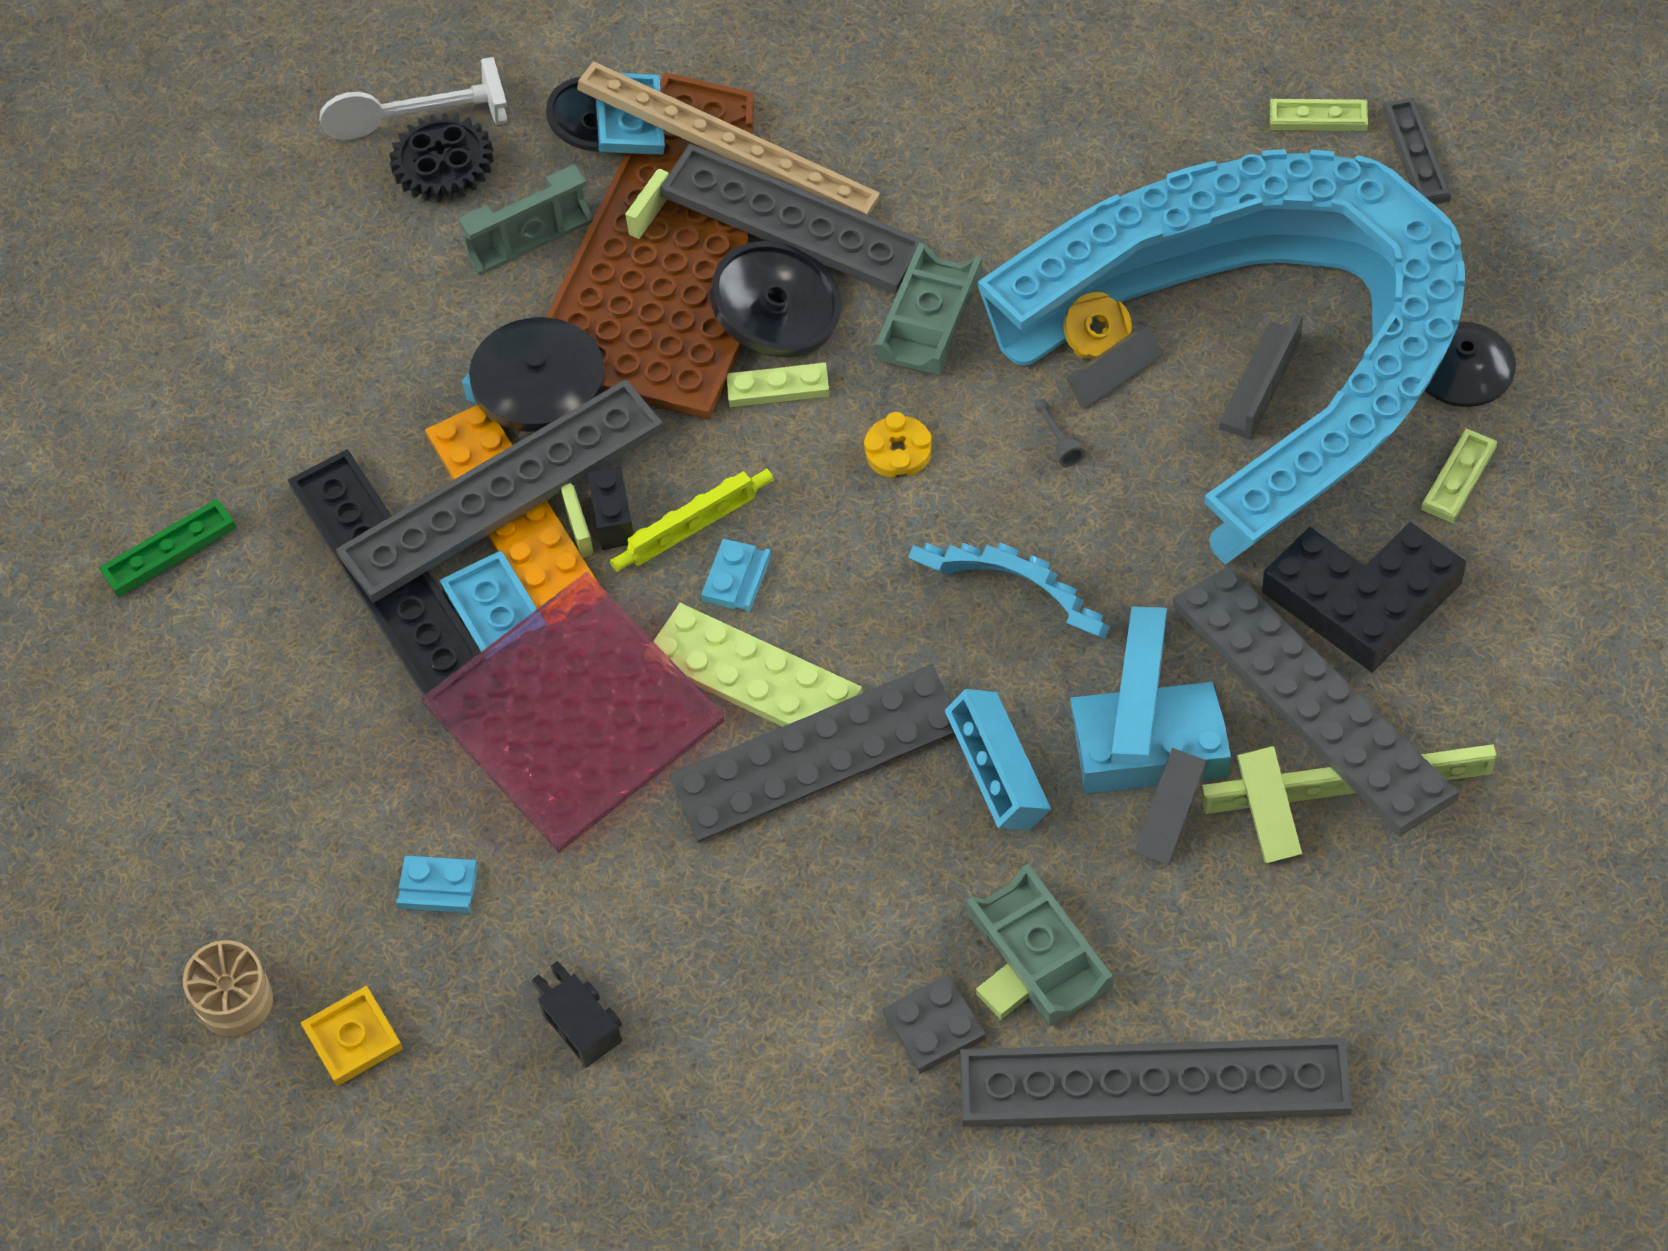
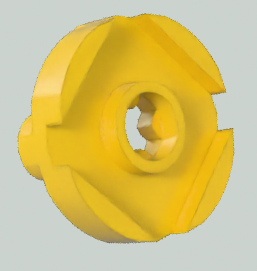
[1063,292,1132,360]
[864,412,932,478]

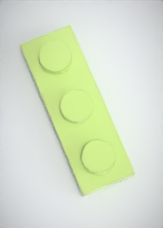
[727,363,830,407]

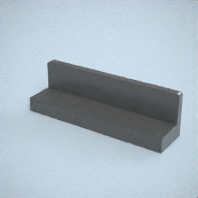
[1219,315,1303,440]

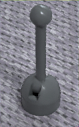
[1035,399,1085,467]

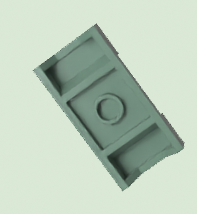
[458,164,593,275]
[876,242,982,376]
[966,864,1113,1027]

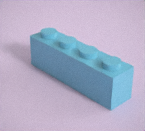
[945,689,1051,830]

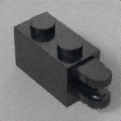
[531,961,623,1068]

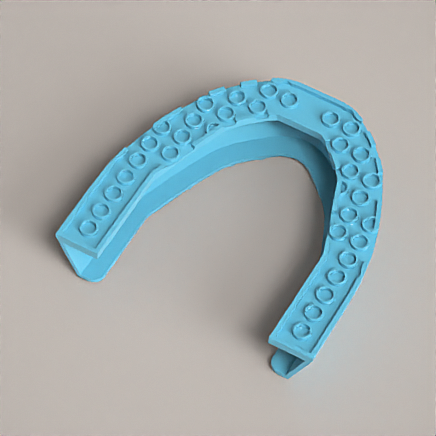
[978,149,1465,565]

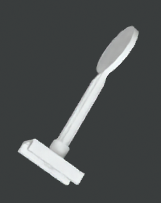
[319,57,508,140]

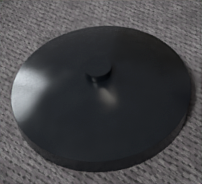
[710,241,841,357]
[469,317,605,432]

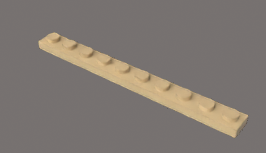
[577,61,880,217]

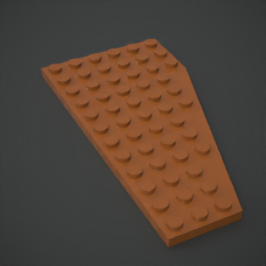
[546,72,754,420]

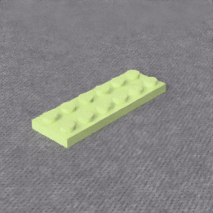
[644,603,863,727]

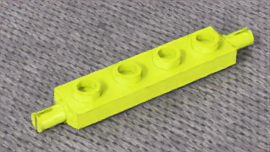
[610,468,774,572]

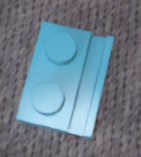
[701,539,771,613]
[396,856,478,913]

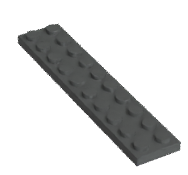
[336,379,664,603]
[1173,566,1459,837]
[961,1037,1352,1127]

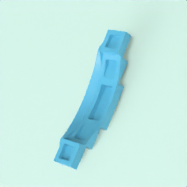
[908,542,1111,639]

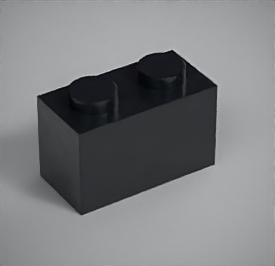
[587,466,634,550]

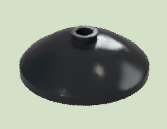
[546,77,599,152]
[1425,322,1516,407]

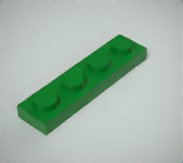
[98,498,237,598]

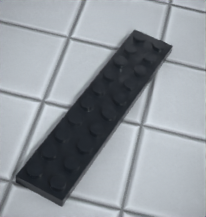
[288,449,509,732]

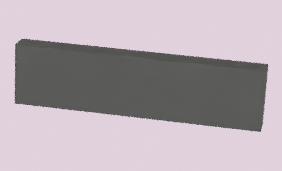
[1382,97,1451,204]

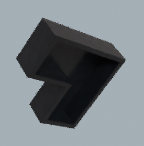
[1262,522,1466,673]

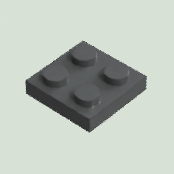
[883,974,986,1074]

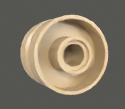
[183,940,273,1036]

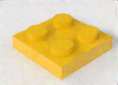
[301,985,403,1087]

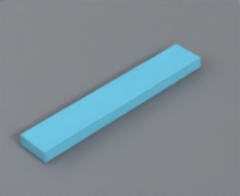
[1111,606,1167,764]

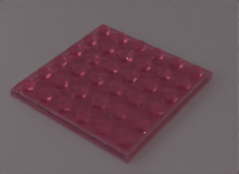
[421,571,724,853]

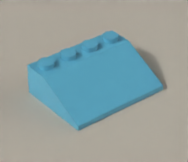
[1070,682,1231,794]

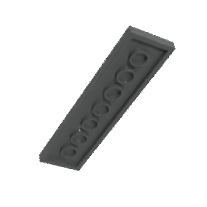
[660,144,924,294]
[669,664,955,842]

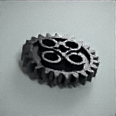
[389,113,494,203]

